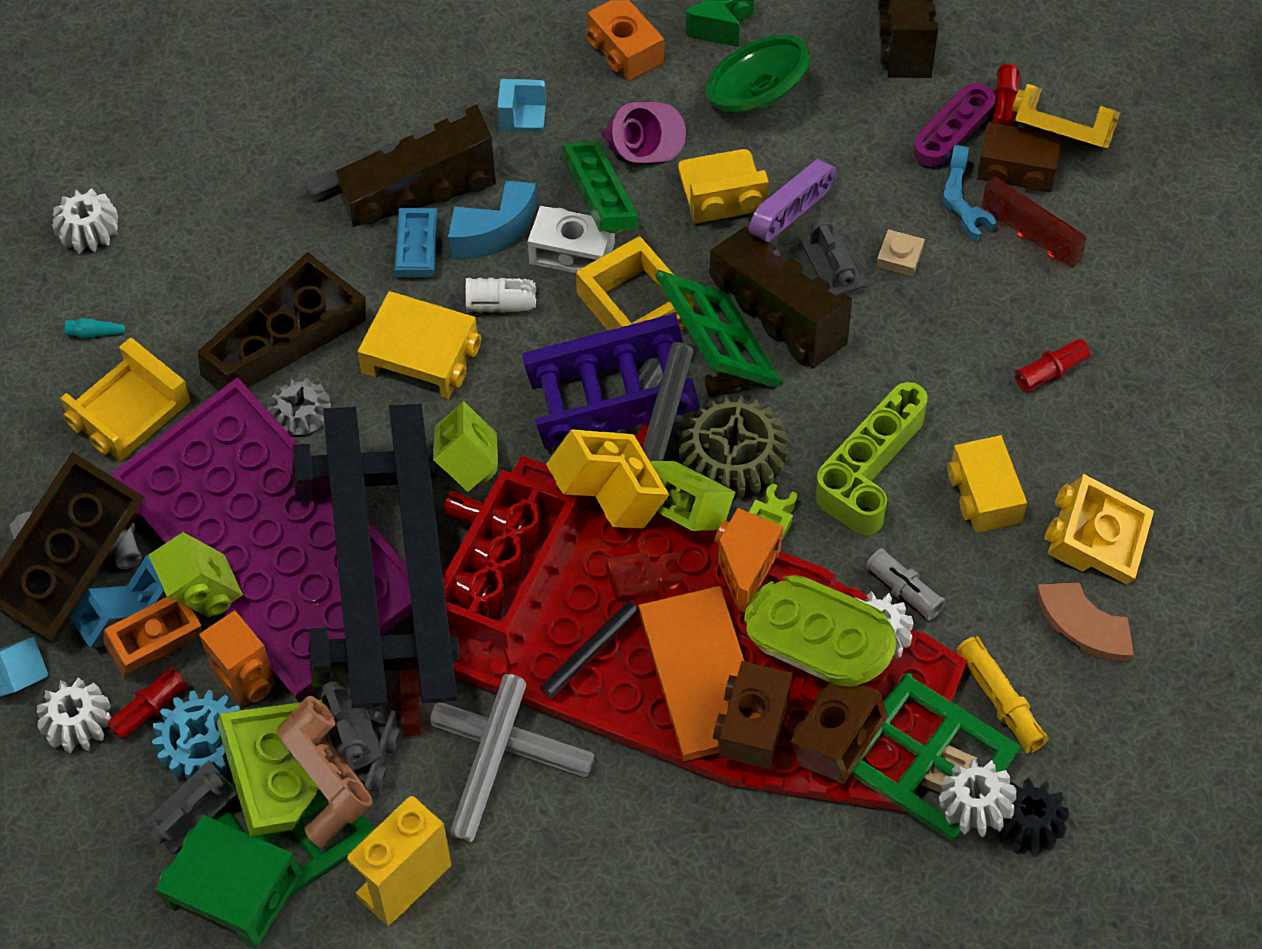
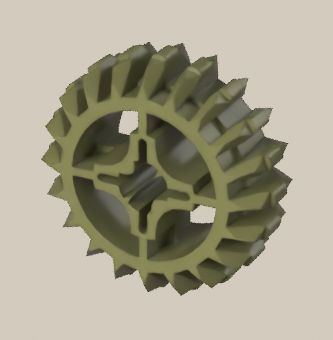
[679,395,788,499]

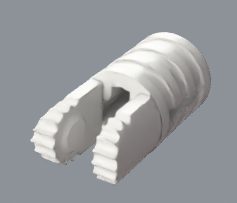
[466,278,536,313]

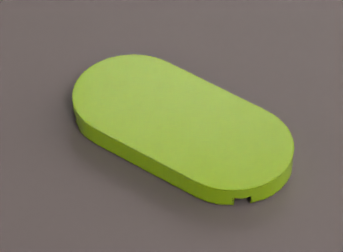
[744,575,896,686]

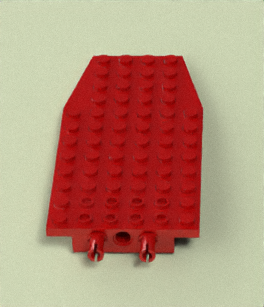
[442,455,967,812]

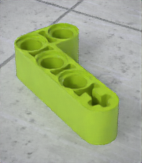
[815,382,927,535]

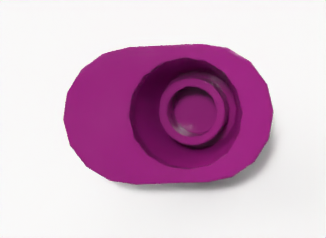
[601,102,686,163]

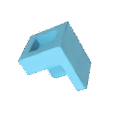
[498,79,546,132]
[0,637,48,696]

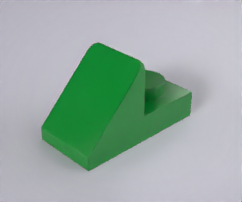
[686,0,754,47]

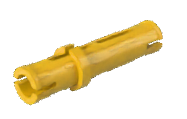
[956,636,1049,753]

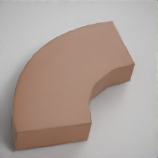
[1036,583,1134,662]

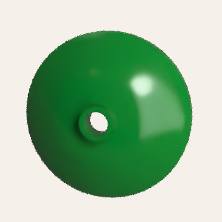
[706,34,810,113]

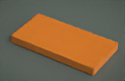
[639,586,761,761]

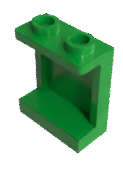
[155,815,303,949]

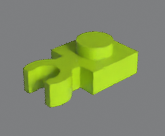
[749,483,797,540]

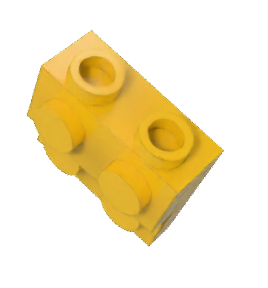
[1045,474,1154,585]

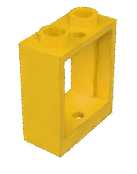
[576,236,694,331]

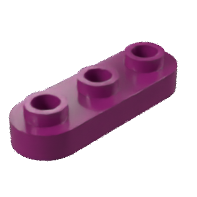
[913,83,996,167]

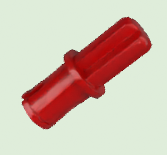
[993,64,1021,126]
[1015,339,1091,393]
[108,667,188,739]

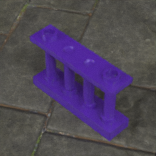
[522,313,700,449]

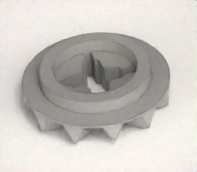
[267,378,331,435]

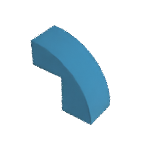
[448,181,537,260]
[70,556,167,649]

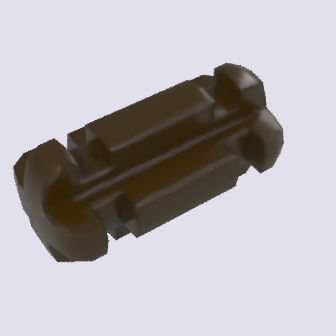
[704,372,753,397]

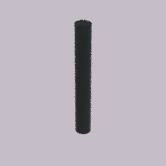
[540,601,639,699]

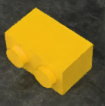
[947,435,1027,534]

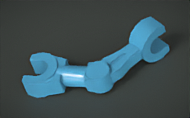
[942,145,996,242]

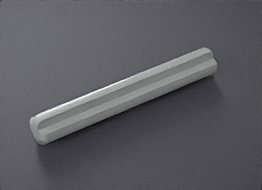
[450,674,526,842]
[430,702,594,777]

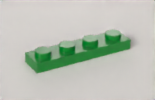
[562,141,638,233]

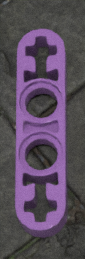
[749,159,836,242]

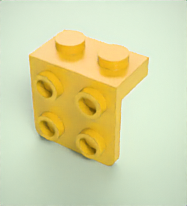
[678,149,769,224]

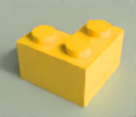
[546,429,670,528]

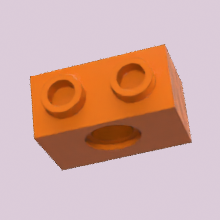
[586,0,664,81]
[103,597,201,678]
[199,610,276,708]

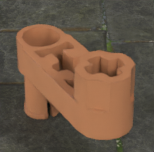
[277,696,372,847]

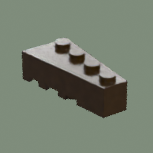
[877,0,938,78]
[336,104,496,227]
[709,226,852,369]
[197,252,366,391]

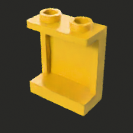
[1012,84,1120,148]
[357,291,481,399]
[60,337,191,462]
[347,796,452,927]

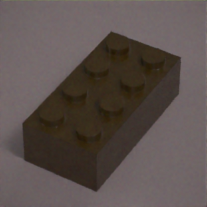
[0,452,147,643]

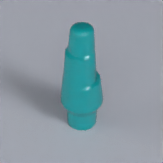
[65,317,125,339]

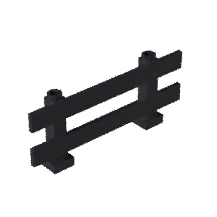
[292,404,459,708]

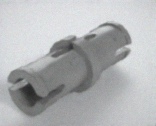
[866,548,946,621]

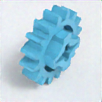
[152,690,241,780]

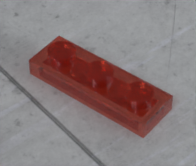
[981,176,1087,268]

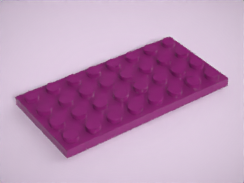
[110,377,411,702]

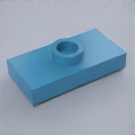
[395,208,438,278]

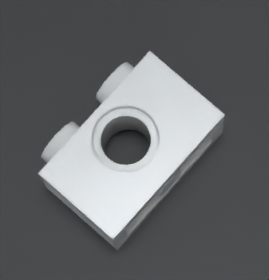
[528,206,615,273]

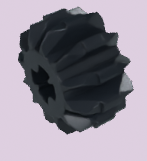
[998,777,1069,856]

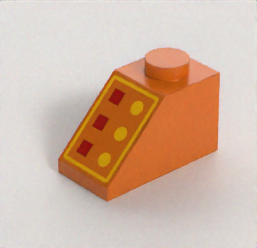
[715,508,783,613]

